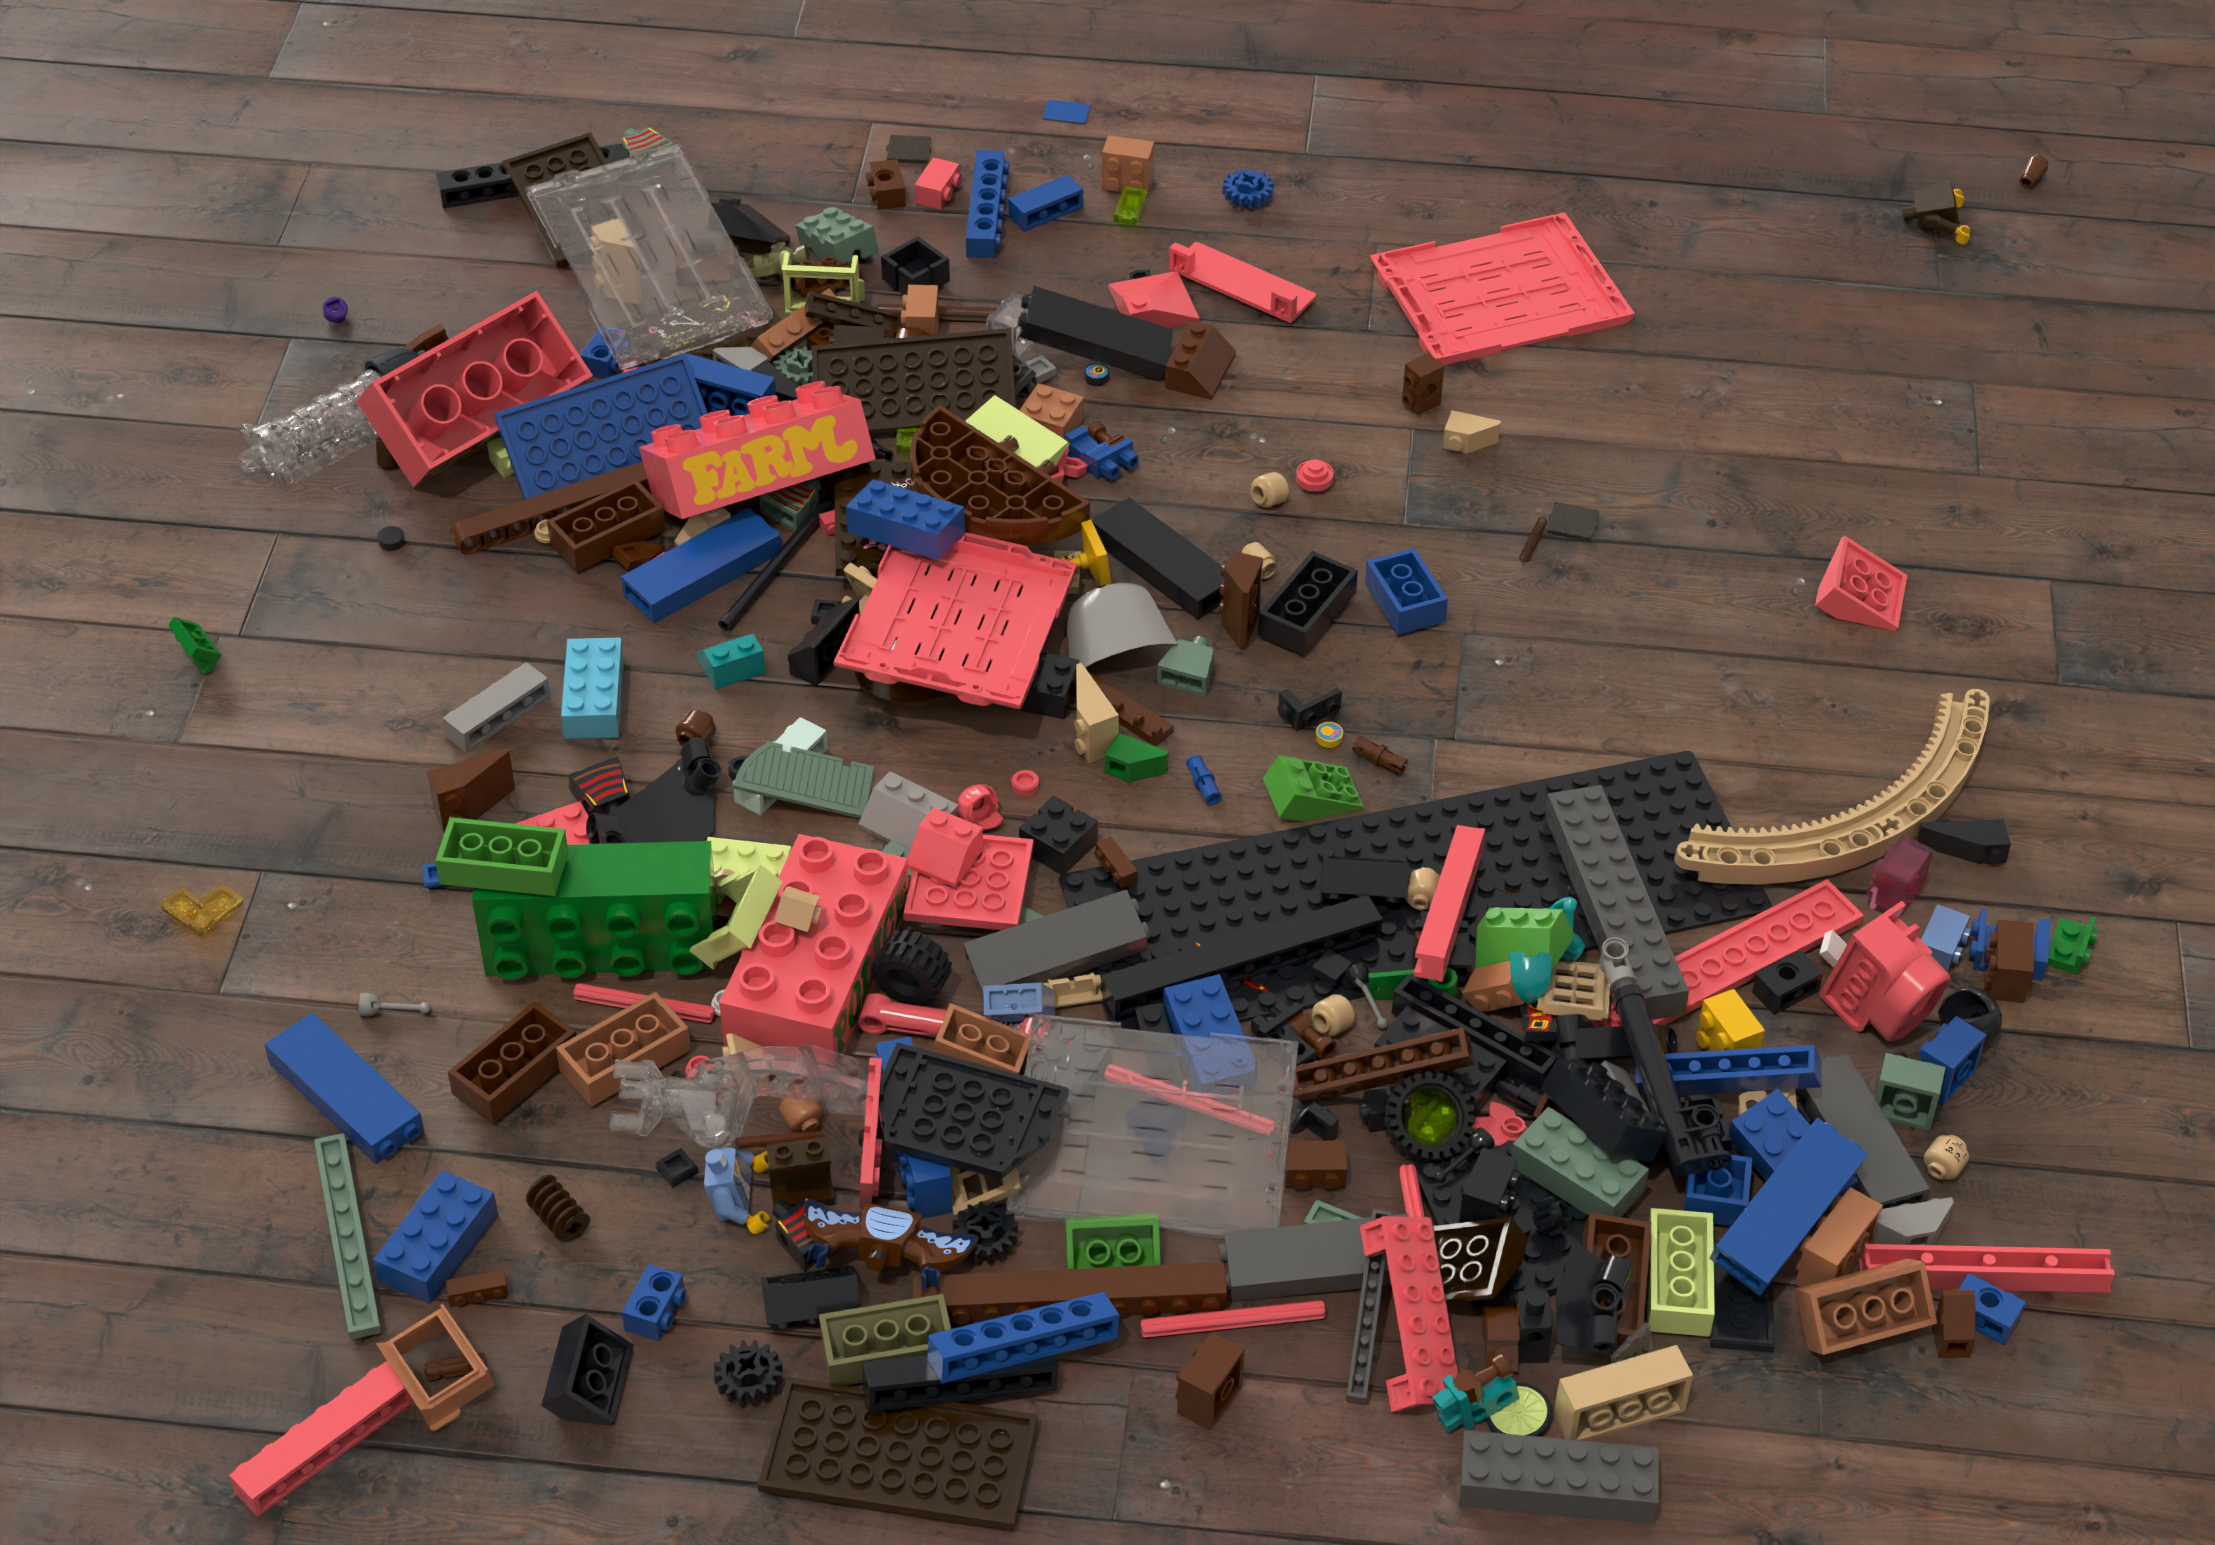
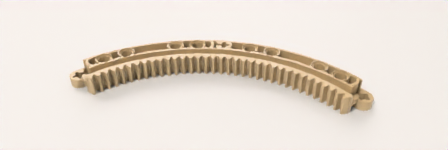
[1674,689,1990,884]

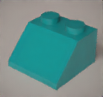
[695,634,765,690]

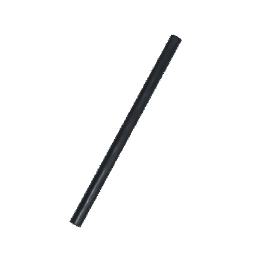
[718,485,835,631]

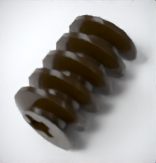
[526,1175,591,1241]

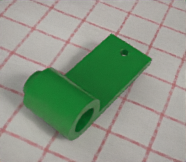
[1368,967,1458,1000]

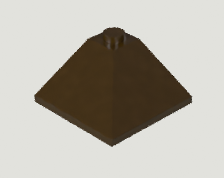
[1432,1217,1528,1303]

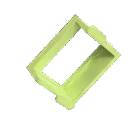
[780,251,865,314]
[689,865,782,970]

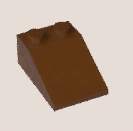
[427,747,515,832]

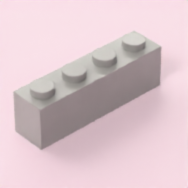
[443,662,550,753]

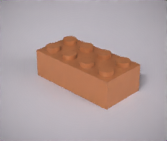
[556,992,691,1107]
[1795,1258,1937,1355]

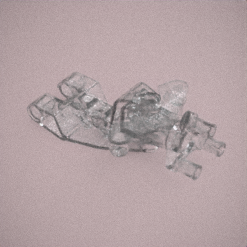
[609,1045,868,1149]

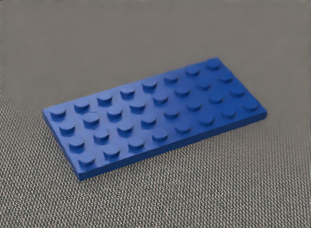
[493,353,708,500]

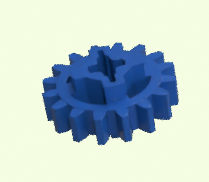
[1223,168,1274,209]

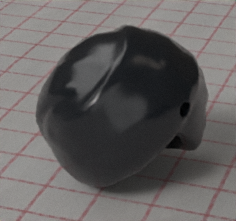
[1938,987,2002,1044]

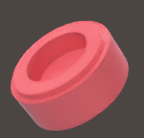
[1011,770,1039,797]

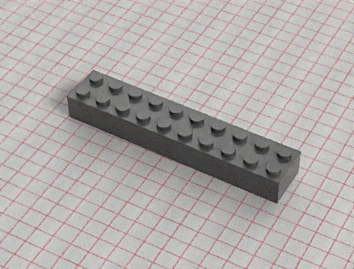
[1545,785,1689,1019]

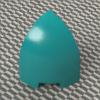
[1510,951,1552,1004]

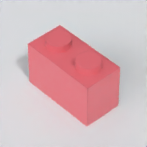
[915,157,962,210]

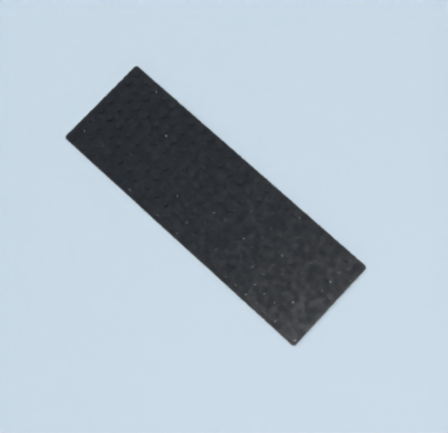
[1059,751,1773,1047]

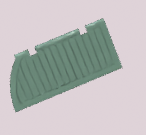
[733,741,874,819]

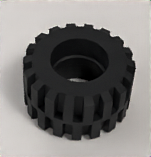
[871,930,952,1006]

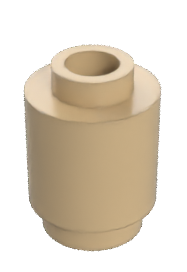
[1242,542,1278,579]

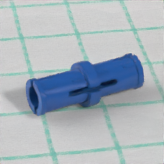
[1186,755,1222,805]

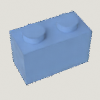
[1921,904,1972,972]

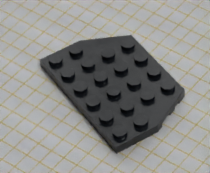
[878,1042,1069,1179]

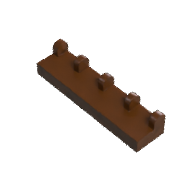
[1074,674,1174,746]

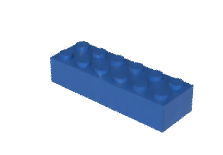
[871,1037,953,1219]

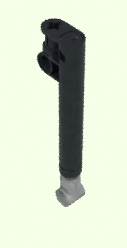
[1599,937,1732,1176]

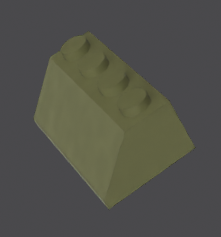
[819,1294,951,1386]

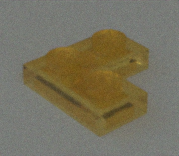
[160,883,243,937]

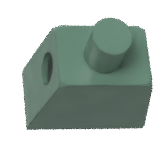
[1157,636,1214,697]

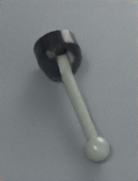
[1344,963,1389,1029]

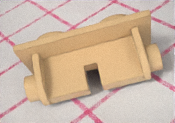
[1043,973,1103,1008]

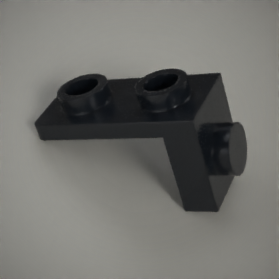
[1277,689,1342,731]

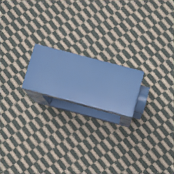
[983,983,1056,1023]

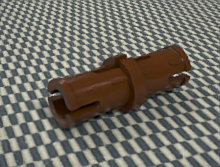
[1352,735,1408,775]

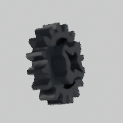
[952,1201,1018,1264]
[713,1340,783,1406]

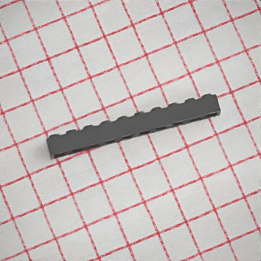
[1346,1209,1392,1404]

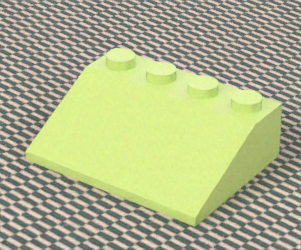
[966,395,1070,467]

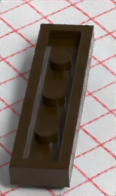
[805,291,902,338]

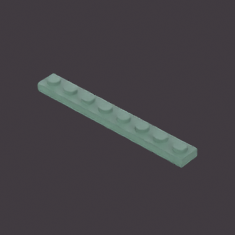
[314,1133,381,1340]

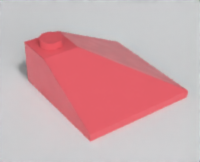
[1108,271,1200,328]
[1815,535,1908,631]

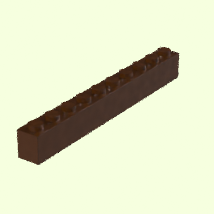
[912,1262,1227,1325]

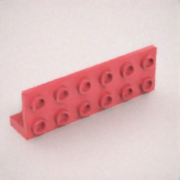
[1169,242,1316,323]
[1360,1216,1458,1412]

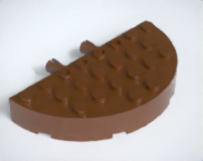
[910,405,1090,546]

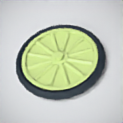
[1486,1383,1552,1437]

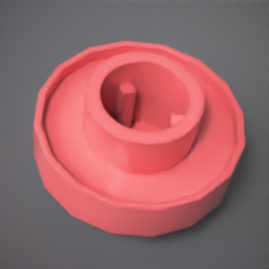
[1296,460,1334,492]

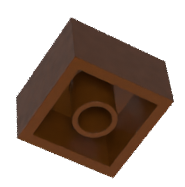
[1984,920,2034,1003]
[1175,1332,1244,1430]

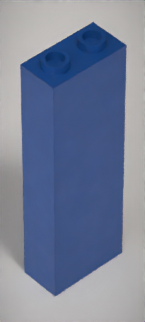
[621,508,782,623]
[264,1012,424,1164]
[1709,1117,1868,1296]

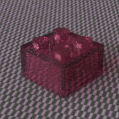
[1867,835,1934,918]

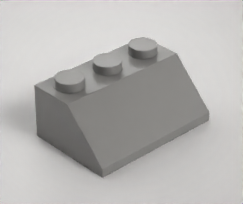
[859,771,959,849]

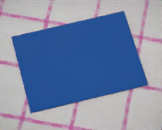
[1042,99,1091,124]

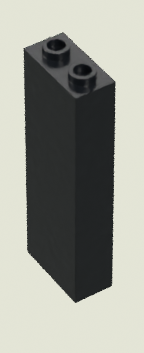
[1017,285,1173,381]
[1092,497,1224,620]

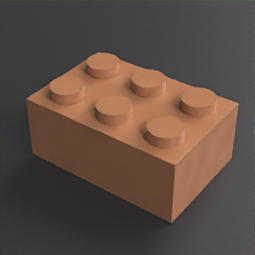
[931,1003,1032,1074]
[1795,1187,1883,1287]

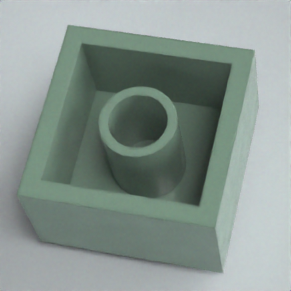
[1875,1053,1945,1131]

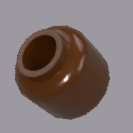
[675,710,716,747]

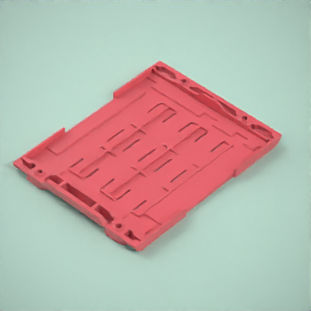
[1370,212,1635,365]
[834,532,1077,710]

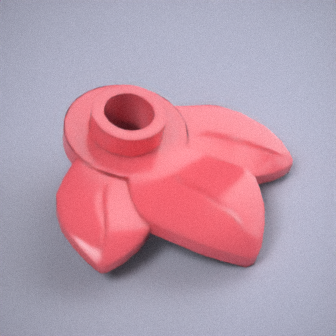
[1472,1102,1527,1147]

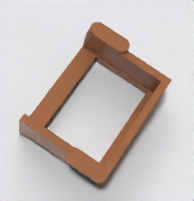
[376,1304,495,1431]

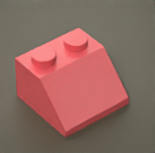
[907,807,983,887]

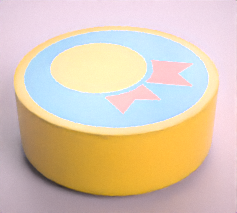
[1316,722,1343,748]

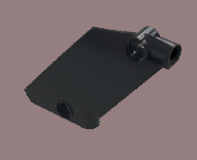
[586,737,722,844]

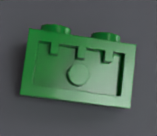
[168,617,222,675]
[2047,916,2099,975]

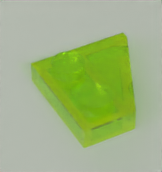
[1408,1089,1457,1146]

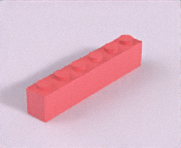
[229,1361,414,1517]

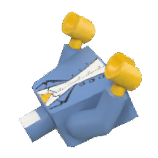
[704,1147,770,1234]

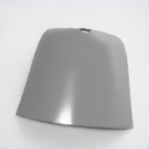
[1067,583,1178,668]

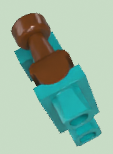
[1432,1353,1520,1433]

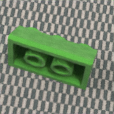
[1475,907,1575,971]
[1064,1213,1160,1269]

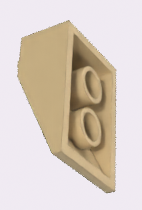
[1074,663,1119,764]

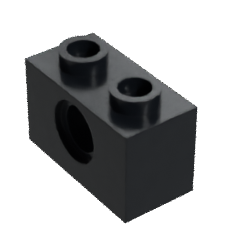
[1752,951,1823,1015]

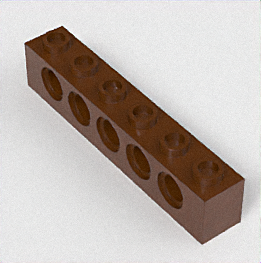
[1289,1027,1475,1104]

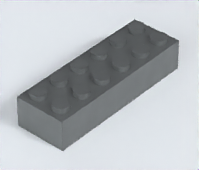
[1458,1430,1659,1524]

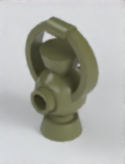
[740,243,811,280]

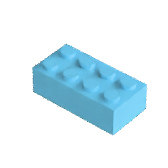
[561,638,624,739]

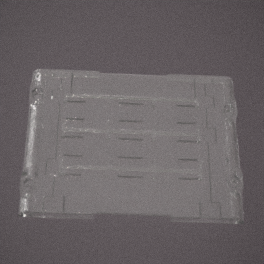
[524,144,773,370]
[1007,1014,1298,1239]

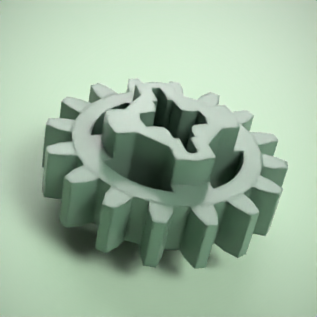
[774,346,813,387]

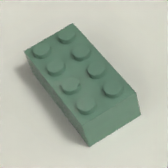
[1511,1107,1649,1217]

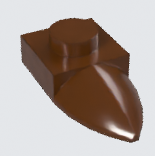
[612,541,663,570]

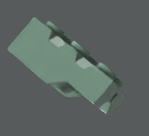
[795,207,879,265]

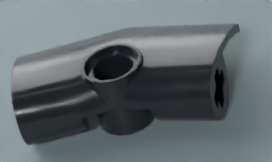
[1556,1243,1633,1353]

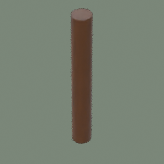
[735,1130,823,1150]

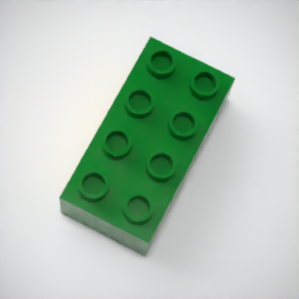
[472,841,718,980]

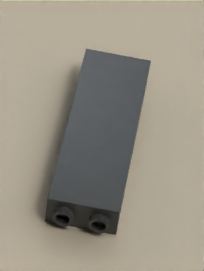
[963,889,1150,1004]
[1795,1053,1930,1209]
[1219,1213,1409,1302]

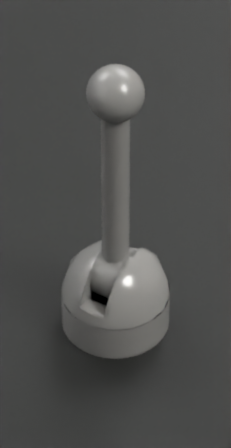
[359,993,431,1016]

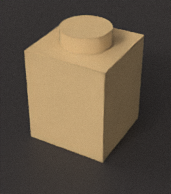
[774,886,822,932]

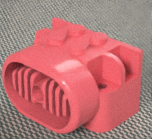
[1819,901,1951,1042]

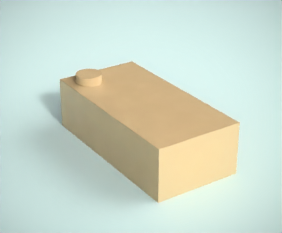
[1553,1345,1693,1441]

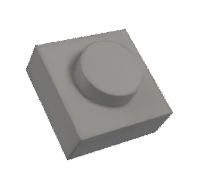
[1025,355,1056,385]

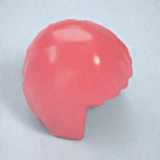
[958,784,1004,830]

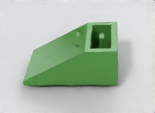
[1263,755,1364,821]

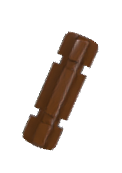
[424,1352,488,1380]

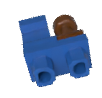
[1064,421,1139,481]

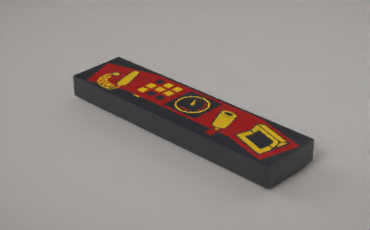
[1517,1000,1556,1042]

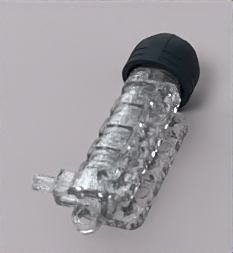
[238,349,420,484]

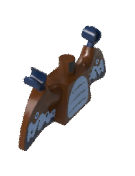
[804,1199,978,1291]

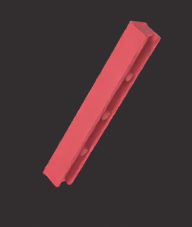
[1414,825,1485,982]
[1859,1244,2115,1293]

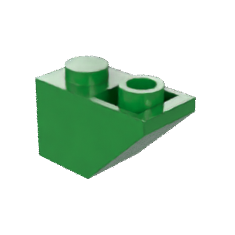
[1104,733,1169,782]

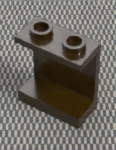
[766,1136,835,1208]

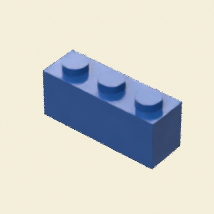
[1008,174,1083,232]

